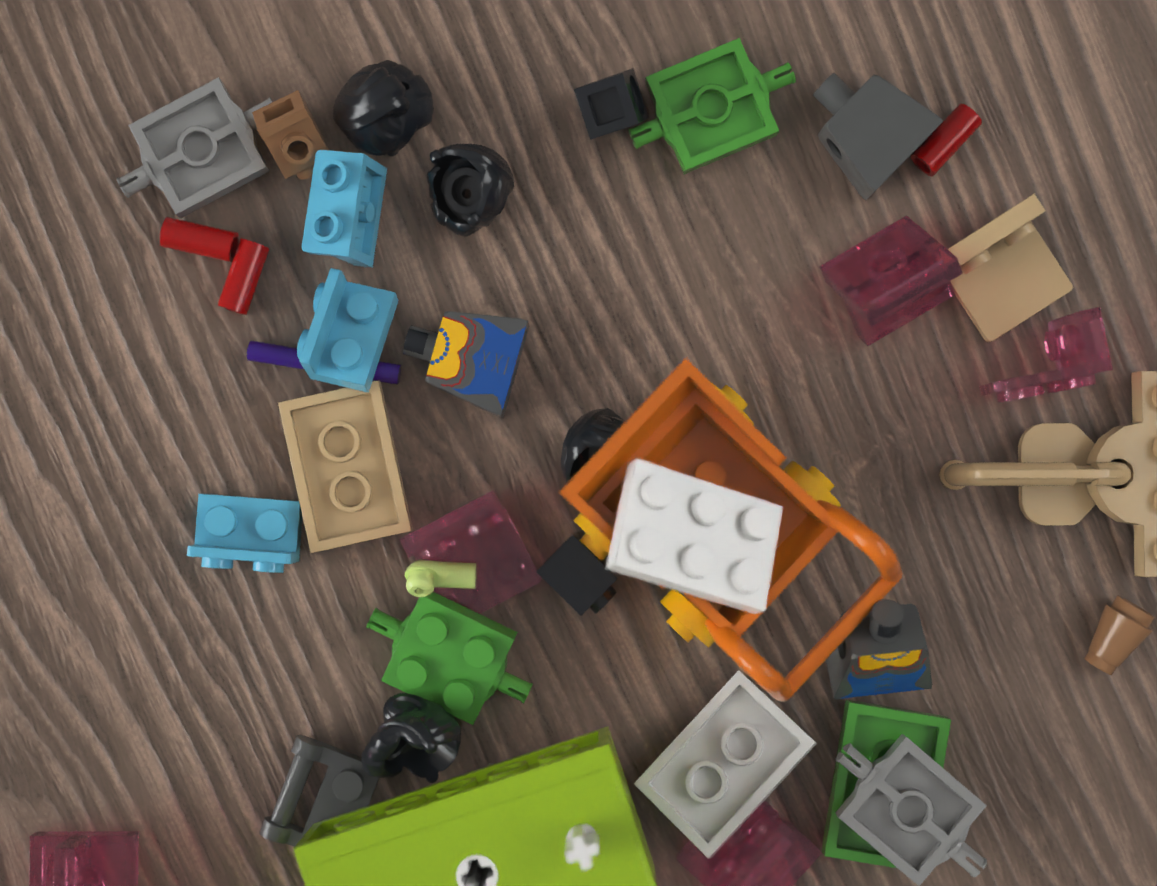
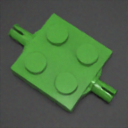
[628,38,796,174]
[366,592,533,725]

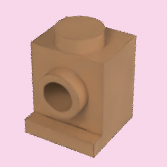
[252,90,329,180]

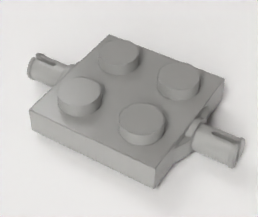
[116,77,273,218]
[835,734,987,886]

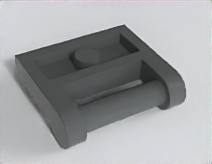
[259,735,380,847]

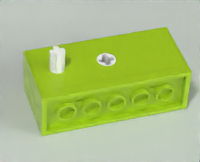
[293,726,657,886]

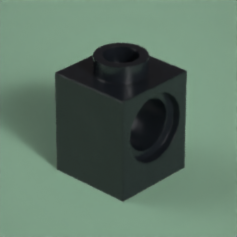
[574,68,649,140]
[537,534,617,616]

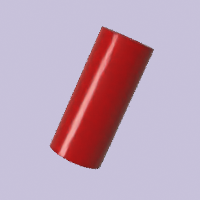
[911,103,982,176]
[160,217,239,262]
[217,238,270,316]

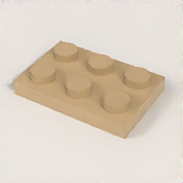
[278,381,413,553]

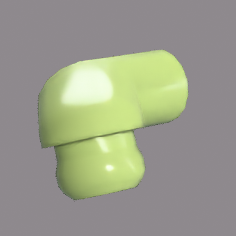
[404,559,477,597]

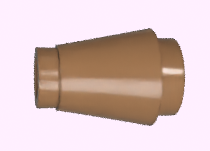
[1084,595,1155,675]

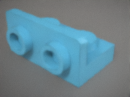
[302,150,387,268]
[297,268,399,393]
[187,494,303,573]

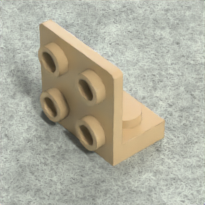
[932,194,1073,342]

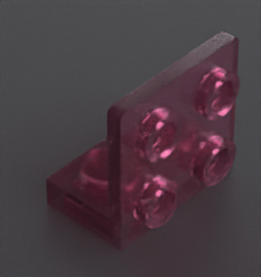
[979,307,1113,403]
[399,490,541,614]

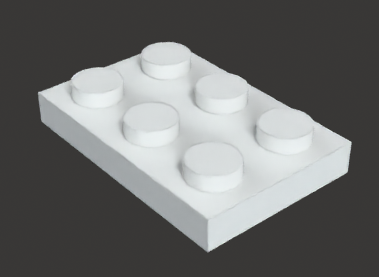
[606,458,783,614]
[634,670,817,859]

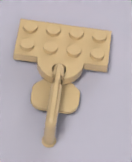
[940,371,1157,577]

